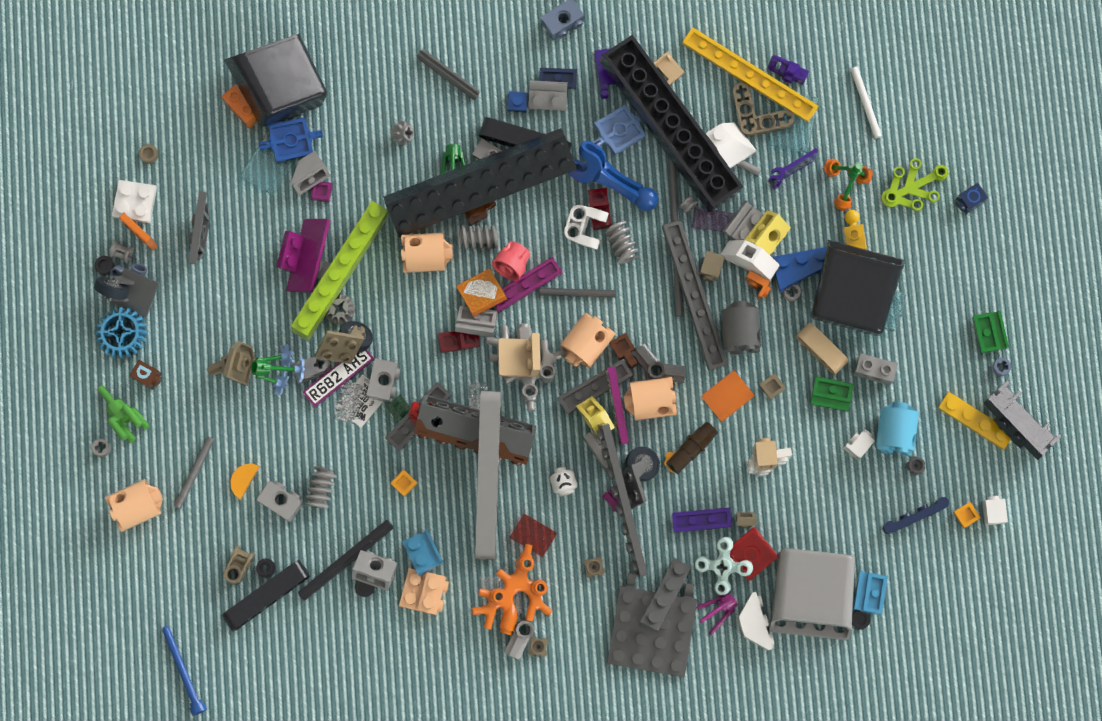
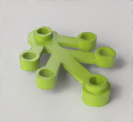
[881,158,949,212]

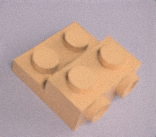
[399,568,449,616]

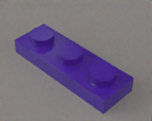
[672,507,732,533]

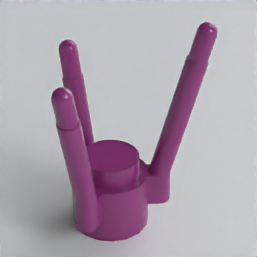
[696,593,738,635]

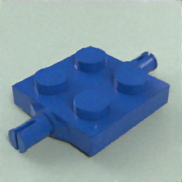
[258,117,323,163]

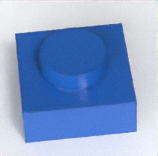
[507,91,528,113]

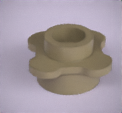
[583,557,605,578]
[528,637,549,657]

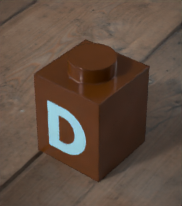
[129,360,162,390]

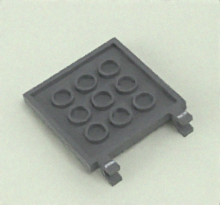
[607,573,697,677]

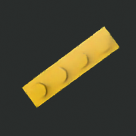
[937,392,1011,450]

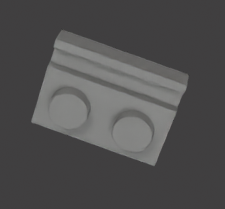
[529,80,568,111]
[723,201,763,240]
[455,306,497,337]

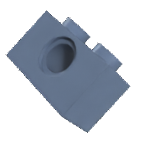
[541,0,584,40]

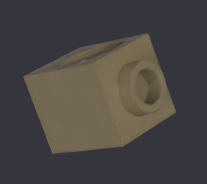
[699,251,725,282]

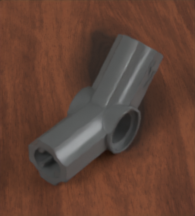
[632,344,686,383]

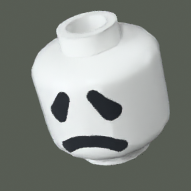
[550,467,577,497]

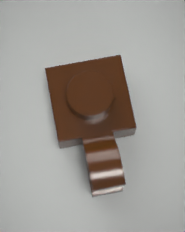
[464,201,497,226]
[609,333,638,369]

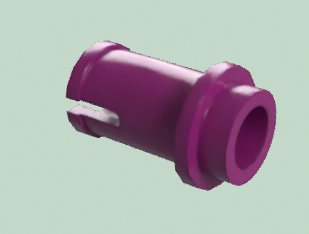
[602,489,618,512]

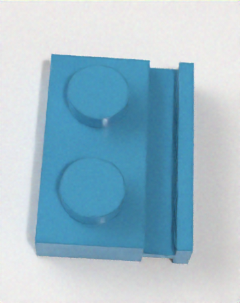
[402,530,444,576]
[853,571,888,615]

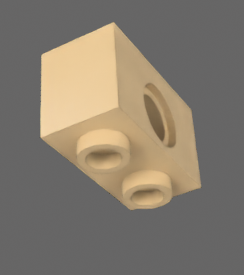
[753,438,778,471]

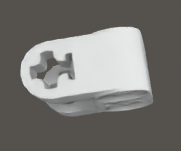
[564,205,609,250]

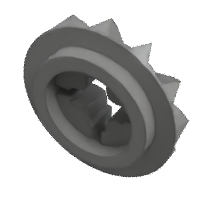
[326,294,355,324]

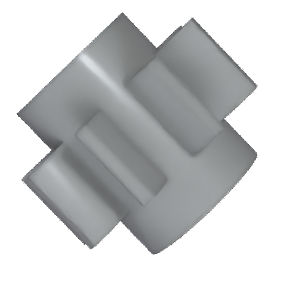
[391,121,414,145]

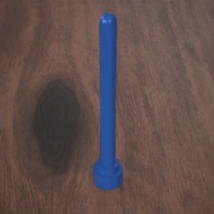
[162,626,207,716]

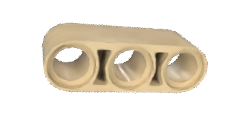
[796,322,849,375]

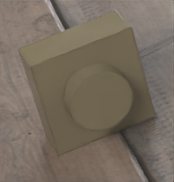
[759,373,786,400]
[736,512,757,528]

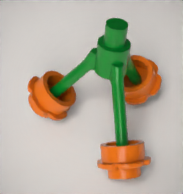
[824,158,873,211]

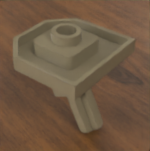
[207,341,255,386]

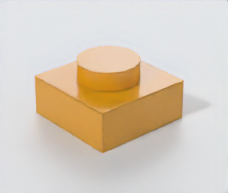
[390,469,418,497]
[953,502,981,529]

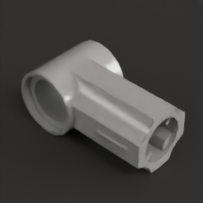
[504,620,534,660]

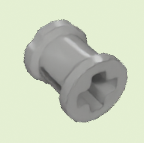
[109,241,134,263]

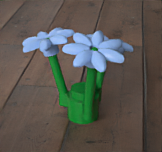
[251,344,305,395]

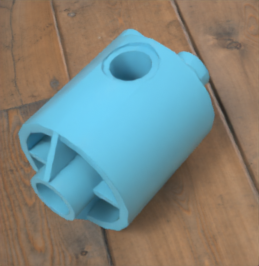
[876,402,919,456]

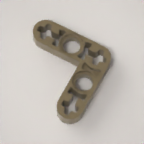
[733,83,794,137]

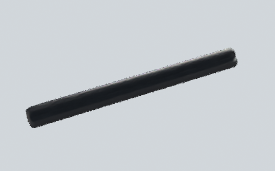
[298,520,394,601]

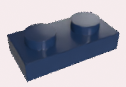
[539,68,577,89]

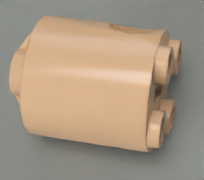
[401,233,453,273]
[560,313,615,368]
[623,377,677,421]
[105,479,163,532]

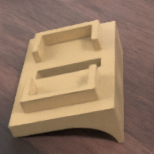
[654,51,685,85]

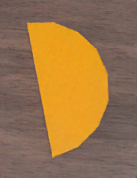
[230,464,260,500]

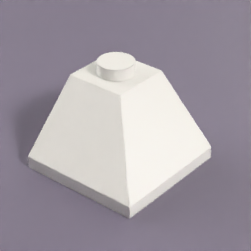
[706,122,757,169]

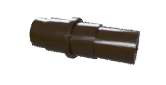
[666,422,718,474]

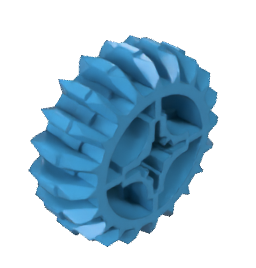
[95,307,148,359]

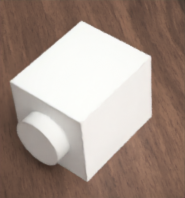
[982,496,1008,525]

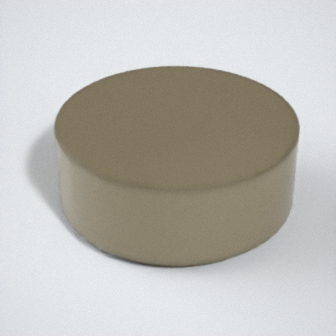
[139,144,159,164]

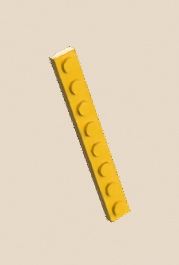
[682,27,819,123]

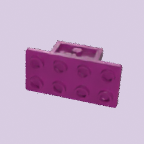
[276,219,330,293]

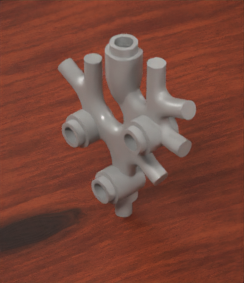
[486,324,566,412]

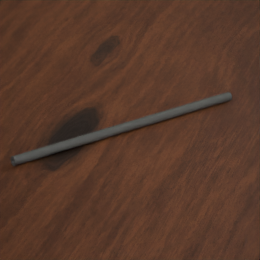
[668,157,683,317]

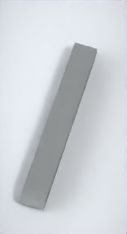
[475,391,501,560]

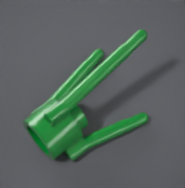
[440,144,466,175]

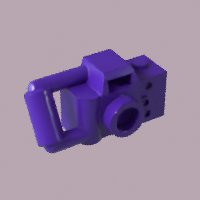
[767,55,809,85]

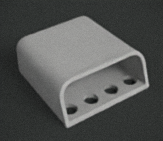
[769,548,855,641]

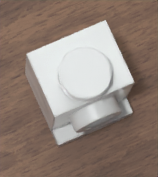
[843,429,875,460]

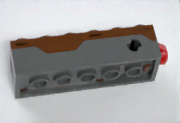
[408,395,536,465]

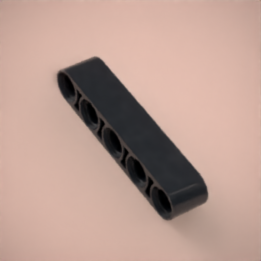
[478,117,572,149]
[221,560,311,632]

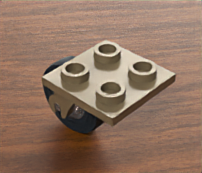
[314,321,373,364]

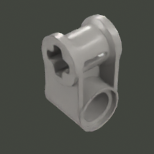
[292,357,331,383]

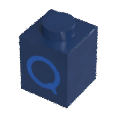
[956,183,988,214]

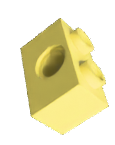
[744,210,791,255]
[576,396,615,436]

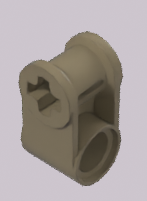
[224,546,255,585]

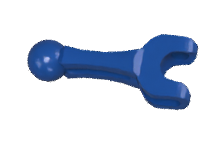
[568,141,658,211]

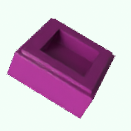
[311,182,333,203]

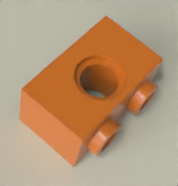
[221,84,257,129]

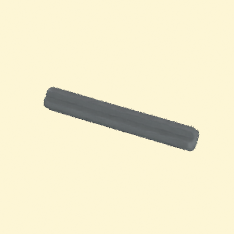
[417,49,480,100]

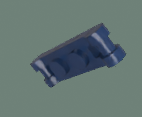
[882,497,949,534]

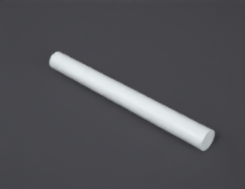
[850,67,882,139]

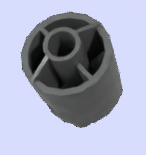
[721,301,761,355]

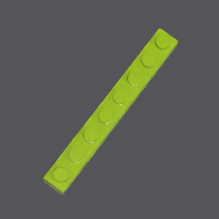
[291,201,389,341]

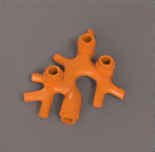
[471,544,552,635]

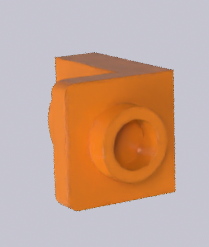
[745,271,771,300]

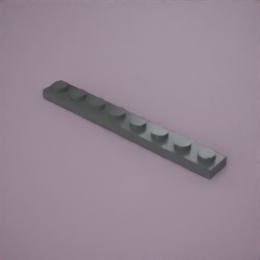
[662,220,728,371]
[596,423,648,577]

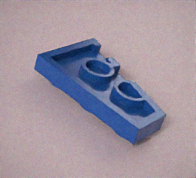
[772,247,826,293]

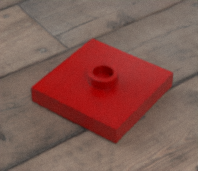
[730,526,779,581]

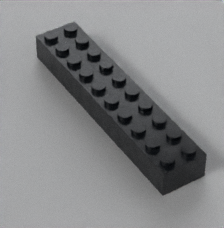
[599,34,744,213]
[383,128,577,238]

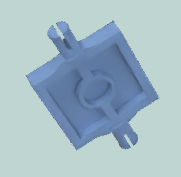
[592,105,646,156]

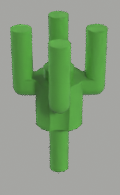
[97,385,150,443]

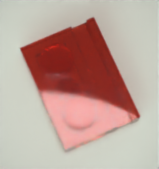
[510,514,557,558]

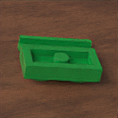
[972,311,1009,354]
[810,377,854,412]

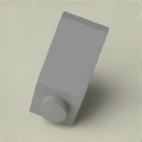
[291,151,331,196]

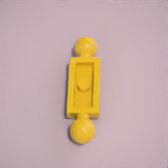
[844,210,867,255]

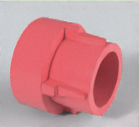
[492,241,530,281]

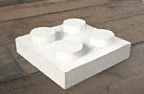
[112,180,157,223]

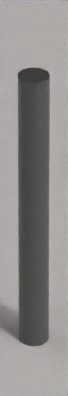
[540,288,616,298]

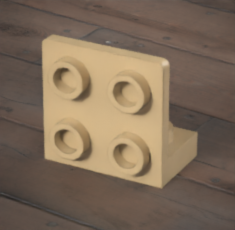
[498,333,540,377]

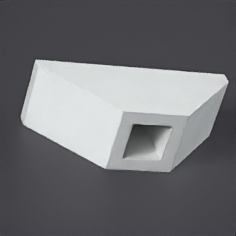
[720,240,779,281]
[738,592,774,651]

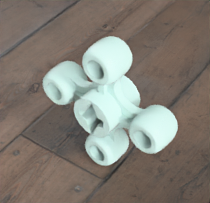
[695,537,753,596]

